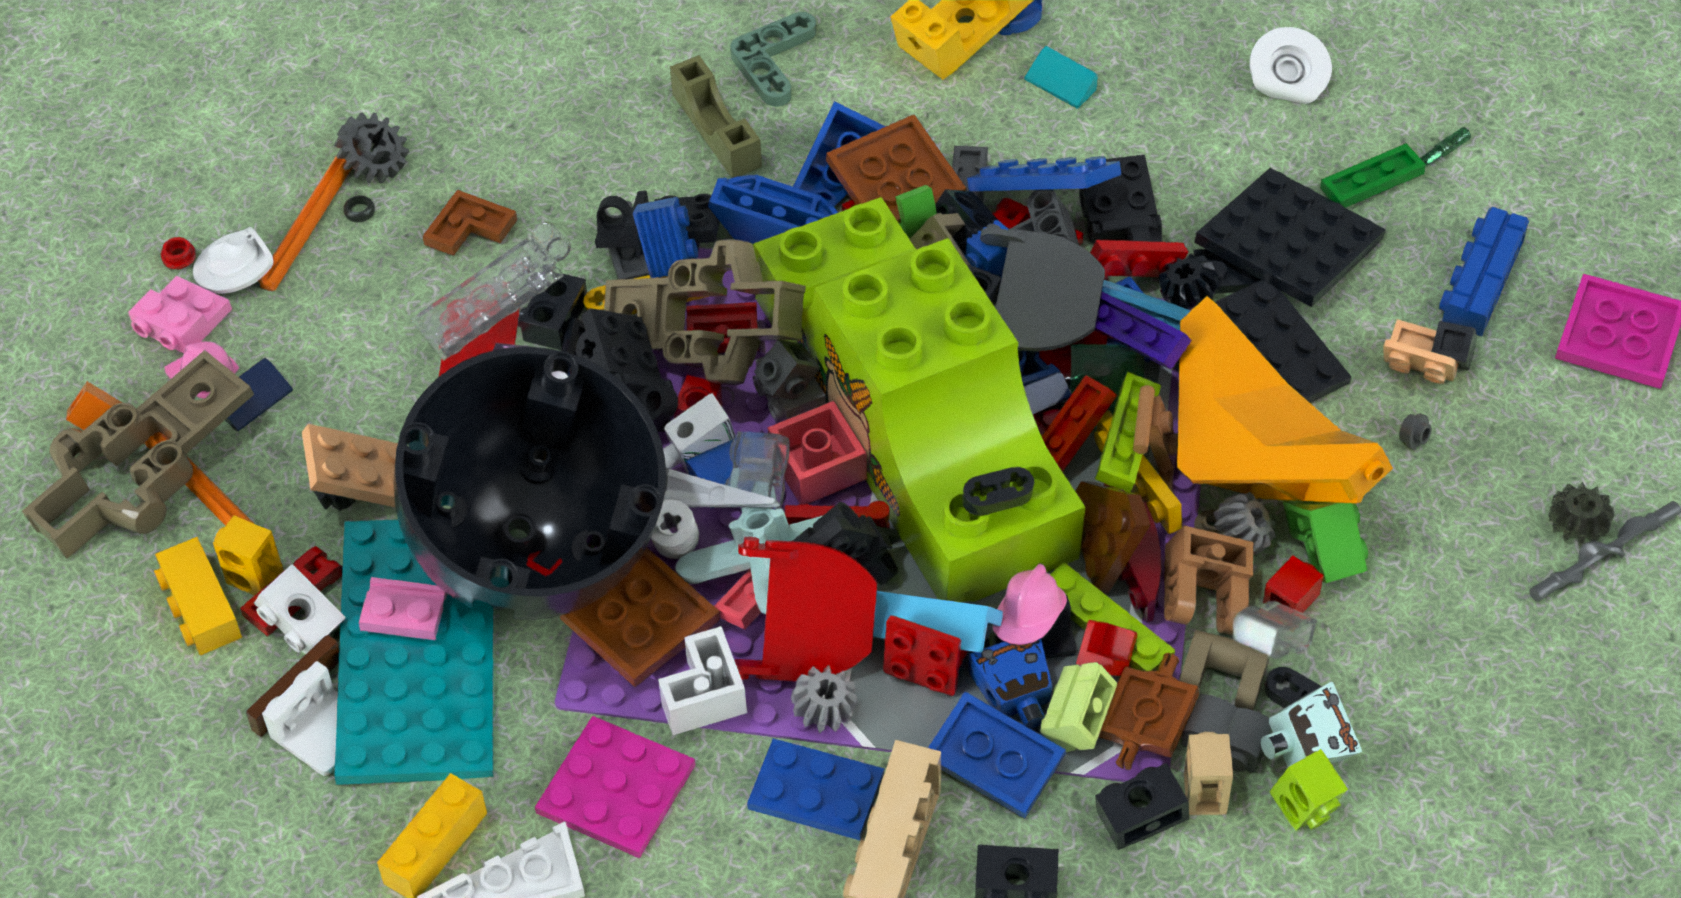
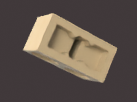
[1183,732,1233,815]

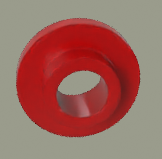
[161,237,196,269]

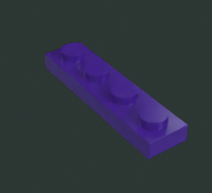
[1095,292,1192,370]

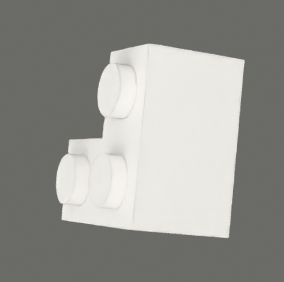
[658,626,747,735]

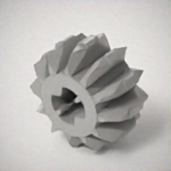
[1214,492,1276,555]
[791,665,858,733]

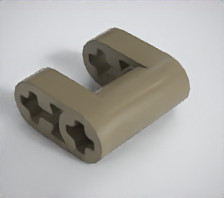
[1180,630,1271,710]

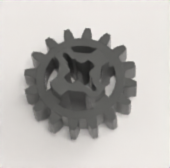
[334,112,409,183]

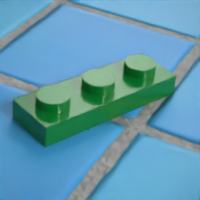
[1320,143,1426,208]

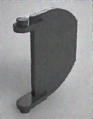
[980,224,1105,351]

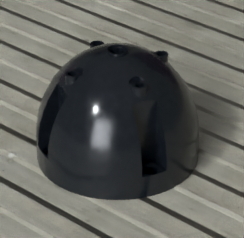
[394,347,666,620]

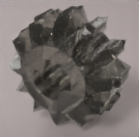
[1548,482,1614,547]

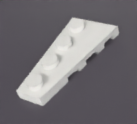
[417,821,585,898]

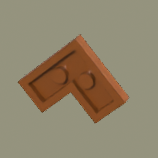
[423,190,517,256]

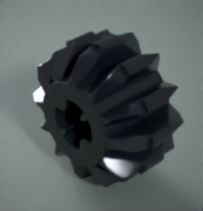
[1159,253,1220,310]

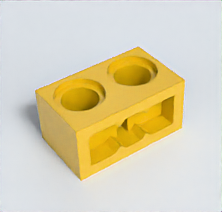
[213,515,284,596]

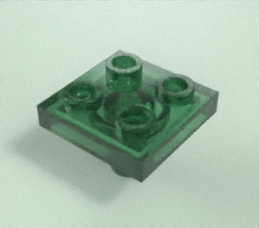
[1070,344,1144,415]

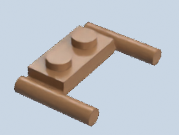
[1133,385,1178,491]

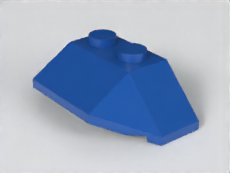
[708,175,838,244]

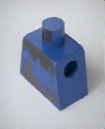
[968,639,1052,729]

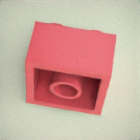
[768,401,867,504]

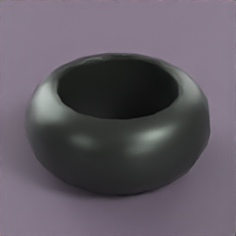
[343,195,375,223]

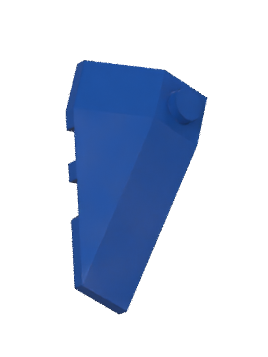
[793,101,886,207]

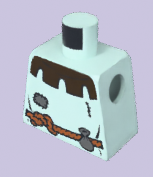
[1261,682,1362,767]

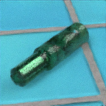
[1420,127,1471,167]

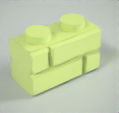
[1040,662,1117,752]

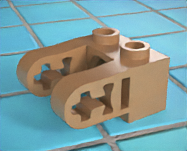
[1164,525,1253,637]

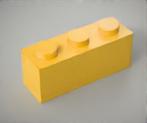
[154,537,242,655]
[377,773,487,898]

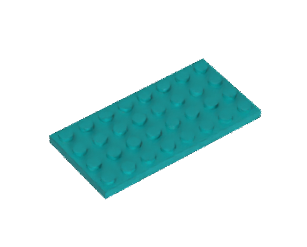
[334,520,493,785]

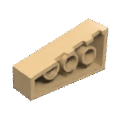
[843,740,941,898]

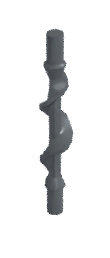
[1529,501,1681,602]

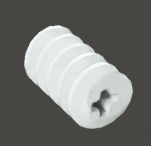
[651,499,699,559]

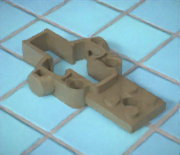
[604,239,806,385]
[22,350,254,559]

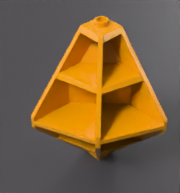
[1177,296,1393,504]

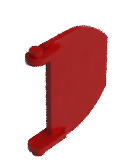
[734,536,877,681]

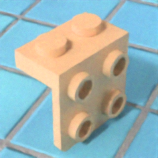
[1383,319,1459,384]

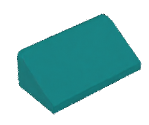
[1024,46,1098,109]

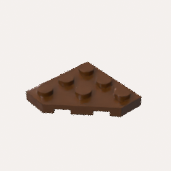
[1075,481,1151,594]

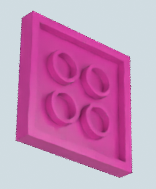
[1555,273,1681,389]
[535,716,695,858]

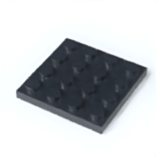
[1194,168,1386,307]
[1174,280,1352,403]

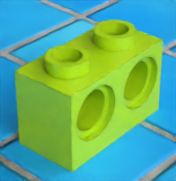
[1269,749,1348,831]

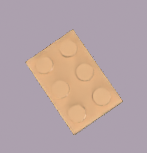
[302,424,398,507]

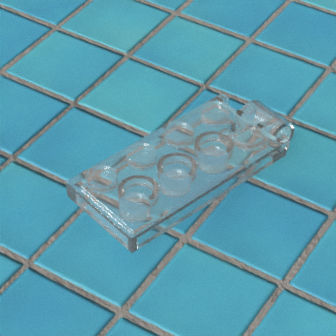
[410,222,571,361]

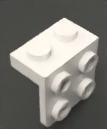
[262,661,338,776]

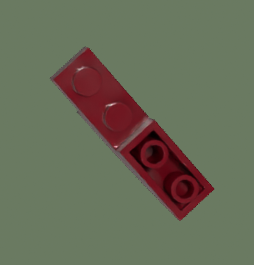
[1103,483,1161,623]

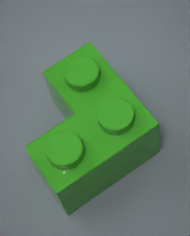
[1283,500,1368,583]

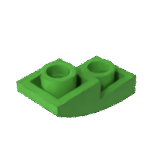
[895,185,937,238]

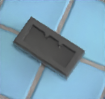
[952,146,988,202]

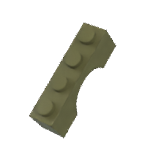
[670,55,762,178]

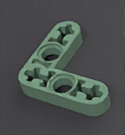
[730,12,816,107]

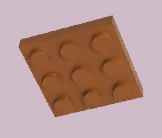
[826,114,967,223]
[560,547,720,687]

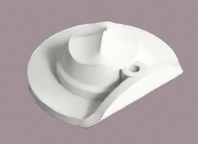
[1249,27,1332,104]
[193,226,273,294]

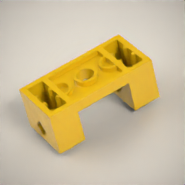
[890,0,1034,80]

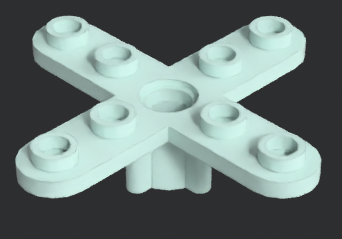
[675,483,822,614]

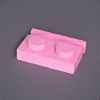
[359,577,447,640]

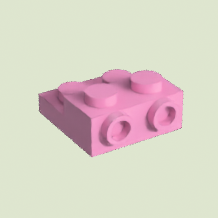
[128,276,232,353]

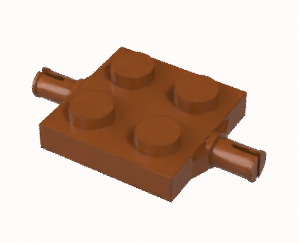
[1098,653,1199,770]

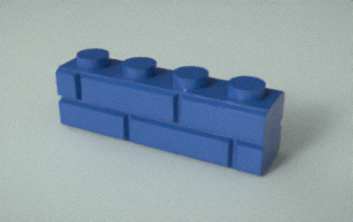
[1439,207,1529,336]

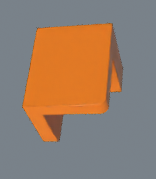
[66,381,122,430]

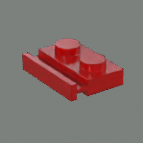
[686,302,759,353]

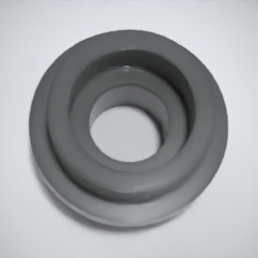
[1399,413,1432,450]

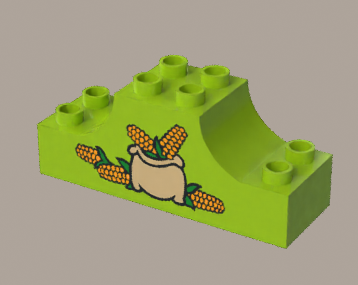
[753,197,1085,602]

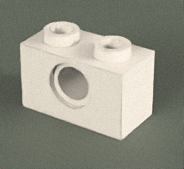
[254,564,346,654]

